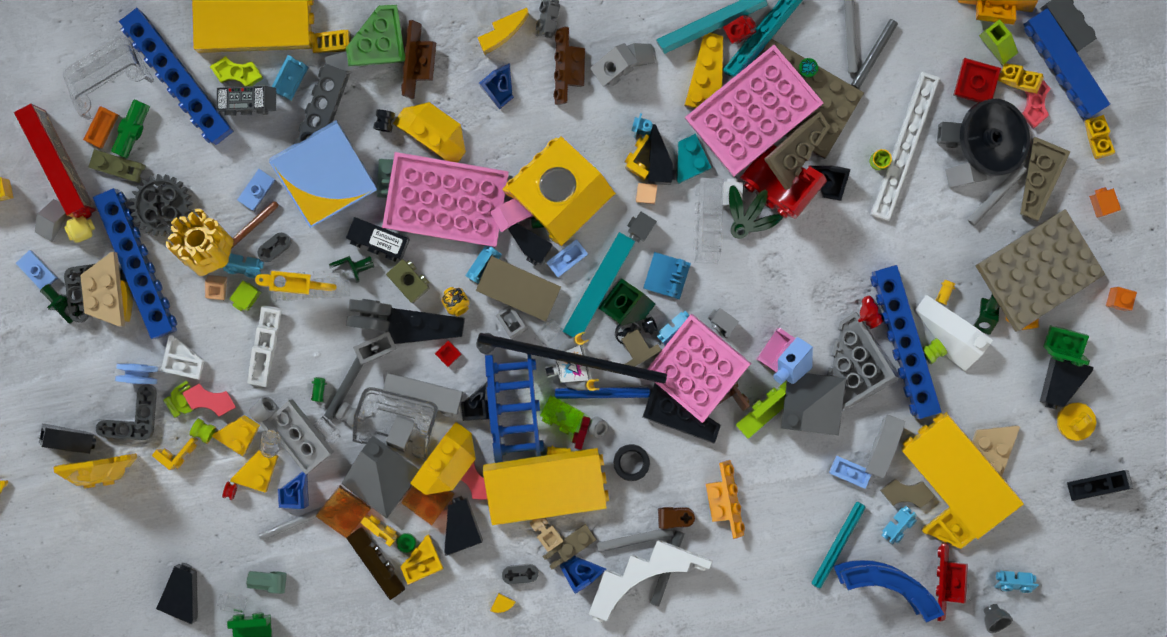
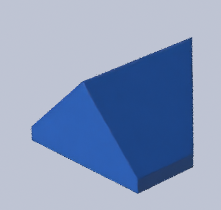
[479,63,514,110]
[278,471,309,509]
[559,555,606,594]

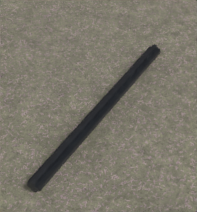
[477,333,667,384]

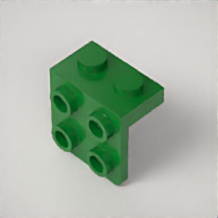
[1043,325,1090,366]
[227,612,272,637]

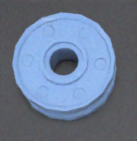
[115,363,159,384]

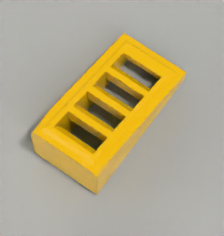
[312,30,351,53]

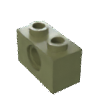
[386,259,430,303]

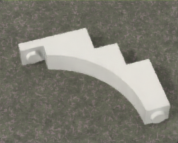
[589,540,713,623]

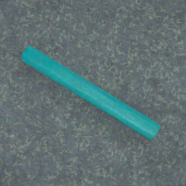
[811,502,866,589]

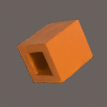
[1089,187,1121,218]
[1106,287,1137,311]

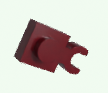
[572,416,591,450]

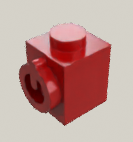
[723,15,757,44]

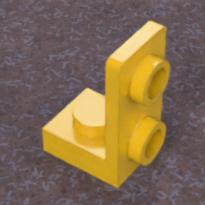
[624,134,649,180]
[152,437,198,470]

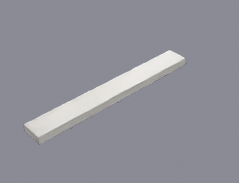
[871,71,940,222]

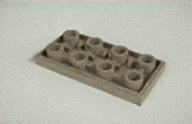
[476,256,561,322]

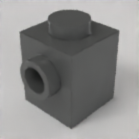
[937,122,962,148]
[627,211,657,243]

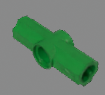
[111,99,150,159]

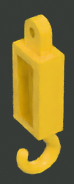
[255,271,337,295]

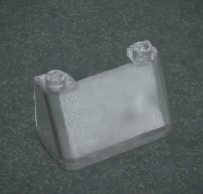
[353,387,438,460]

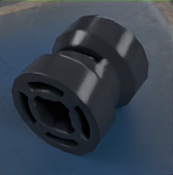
[373,109,395,133]

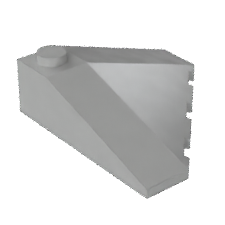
[827,312,901,411]

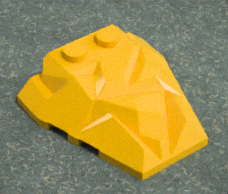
[53,453,137,489]

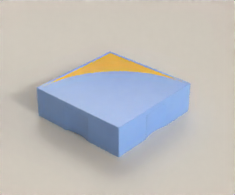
[269,120,377,228]

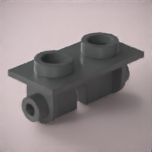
[536,0,560,38]

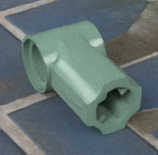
[246,571,287,594]

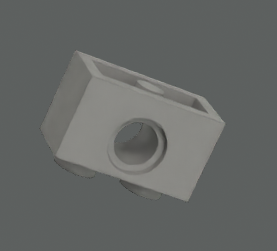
[590,43,638,87]

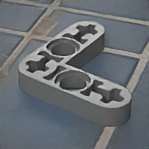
[64,264,122,323]
[96,384,157,440]

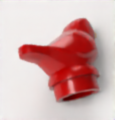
[858,295,883,329]

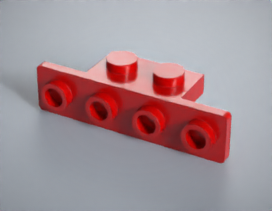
[936,542,968,622]

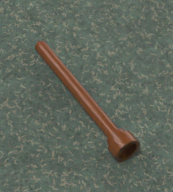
[231,201,279,249]

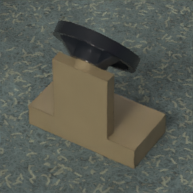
[615,322,662,366]

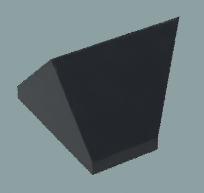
[810,165,850,201]
[461,382,489,421]

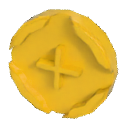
[1057,402,1096,441]

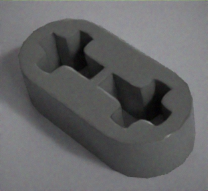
[257,232,291,262]
[502,564,539,584]

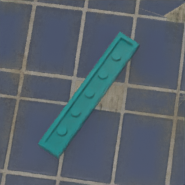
[656,0,768,54]
[723,0,803,78]
[562,232,636,337]

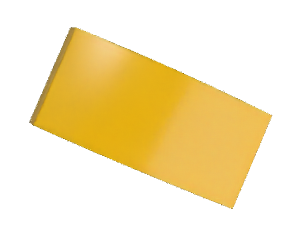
[998,63,1044,94]
[1085,115,1115,160]
[120,280,133,322]

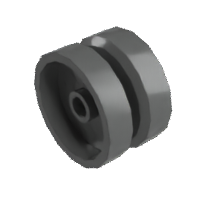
[346,299,392,332]

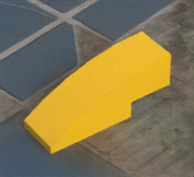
[477,8,529,55]

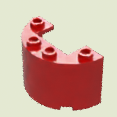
[740,145,827,219]

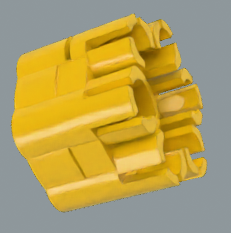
[166,209,233,276]

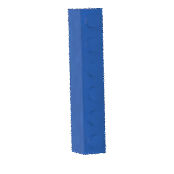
[1023,8,1110,120]

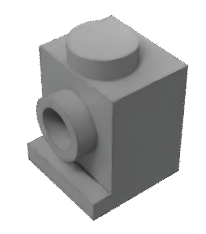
[708,308,739,337]

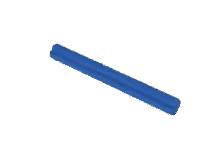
[555,387,650,399]

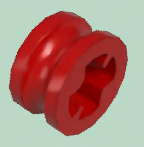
[222,481,238,500]

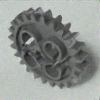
[129,174,193,237]

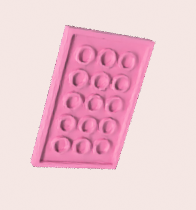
[685,45,823,177]
[382,152,509,247]

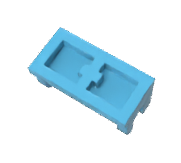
[272,55,309,101]

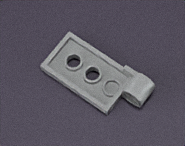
[249,397,334,475]

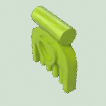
[163,380,195,418]

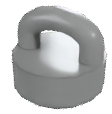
[588,416,608,438]

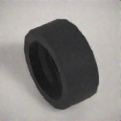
[613,444,650,481]

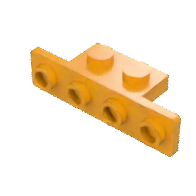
[958,0,1038,25]
[706,460,745,539]

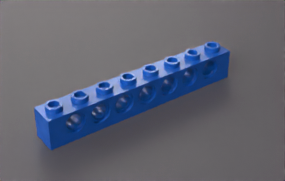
[119,8,234,145]
[93,188,178,339]
[870,265,941,419]

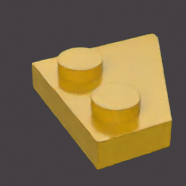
[211,415,260,456]
[230,450,278,493]
[921,507,976,549]
[361,514,399,547]
[401,535,444,585]

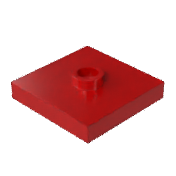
[953,58,1001,103]

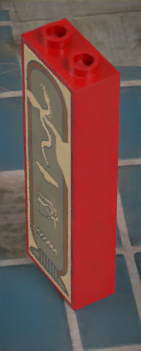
[14,104,97,219]

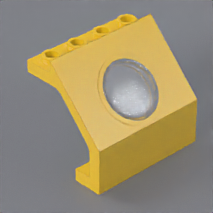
[502,136,616,246]

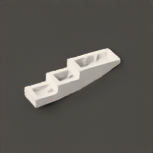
[247,305,282,387]

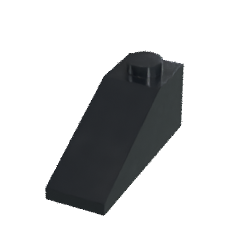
[648,124,676,185]
[508,223,553,266]
[1067,470,1134,501]

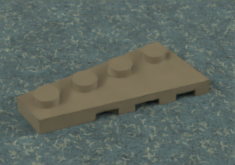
[765,111,830,190]
[1020,136,1071,222]

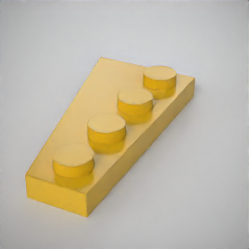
[684,33,723,109]

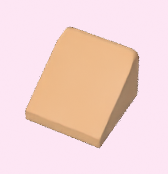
[636,183,657,205]
[205,275,227,300]

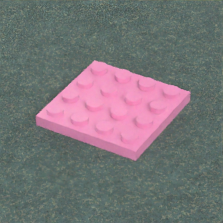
[648,314,752,423]

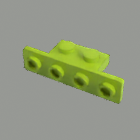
[736,380,787,439]

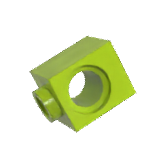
[230,280,262,311]

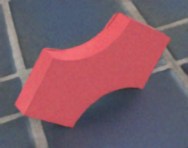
[1022,80,1051,128]
[183,383,236,417]
[461,461,487,500]

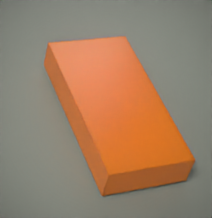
[83,106,119,149]

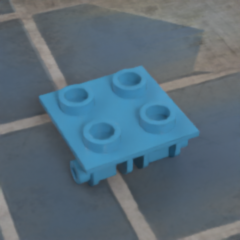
[643,252,691,300]

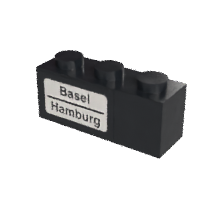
[346,217,410,262]

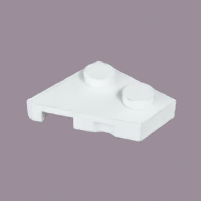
[161,335,204,379]

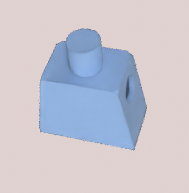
[773,337,813,384]

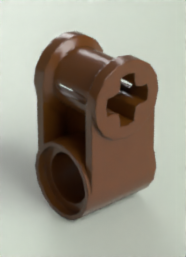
[658,507,695,529]

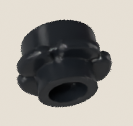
[642,316,658,335]

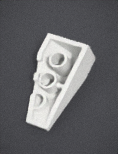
[915,295,993,371]

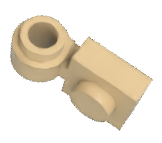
[529,518,564,552]

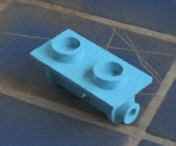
[631,113,653,137]
[465,246,502,284]
[223,253,264,278]
[657,311,690,346]
[881,506,917,545]
[995,571,1039,593]

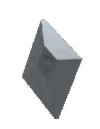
[781,373,846,436]
[341,436,419,518]

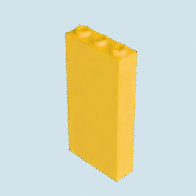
[192,0,315,53]
[901,412,1024,540]
[483,448,609,525]

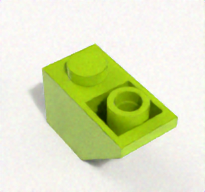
[979,19,1018,65]

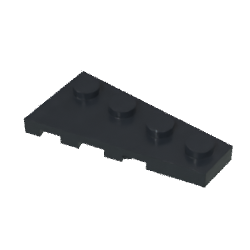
[385,308,465,344]
[642,382,721,444]

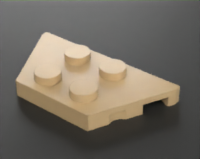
[80,252,125,327]
[972,425,1020,476]

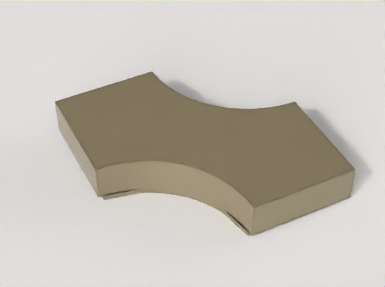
[880,478,935,509]

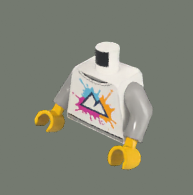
[545,332,600,391]

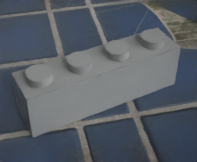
[382,373,463,417]

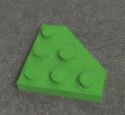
[346,5,405,66]

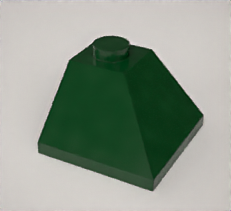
[599,278,656,326]

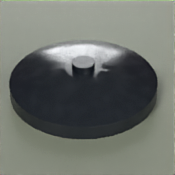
[960,99,1030,176]

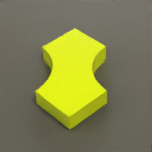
[210,56,264,86]

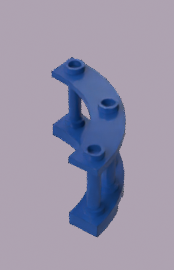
[485,354,544,463]
[833,560,944,623]

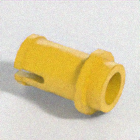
[935,280,956,305]
[546,445,571,455]

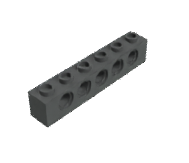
[293,63,350,144]

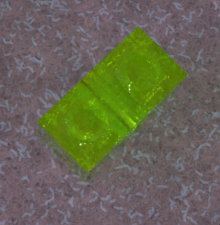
[540,395,584,435]

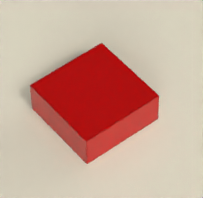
[435,340,462,367]

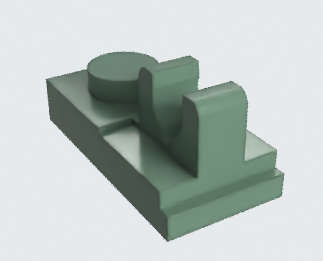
[377,159,393,198]

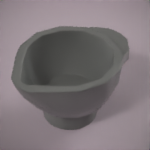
[984,604,1013,633]

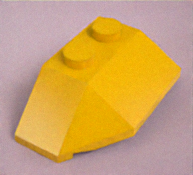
[393,102,466,163]
[410,422,476,495]

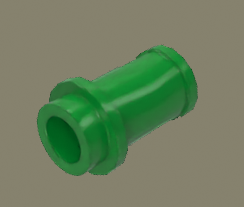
[311,377,327,402]

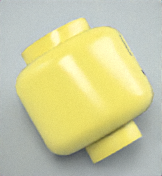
[64,216,95,243]

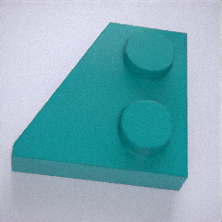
[677,133,712,184]

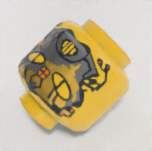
[441,287,470,316]

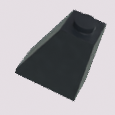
[1040,357,1094,410]
[39,423,96,454]
[444,496,483,556]
[156,563,198,624]

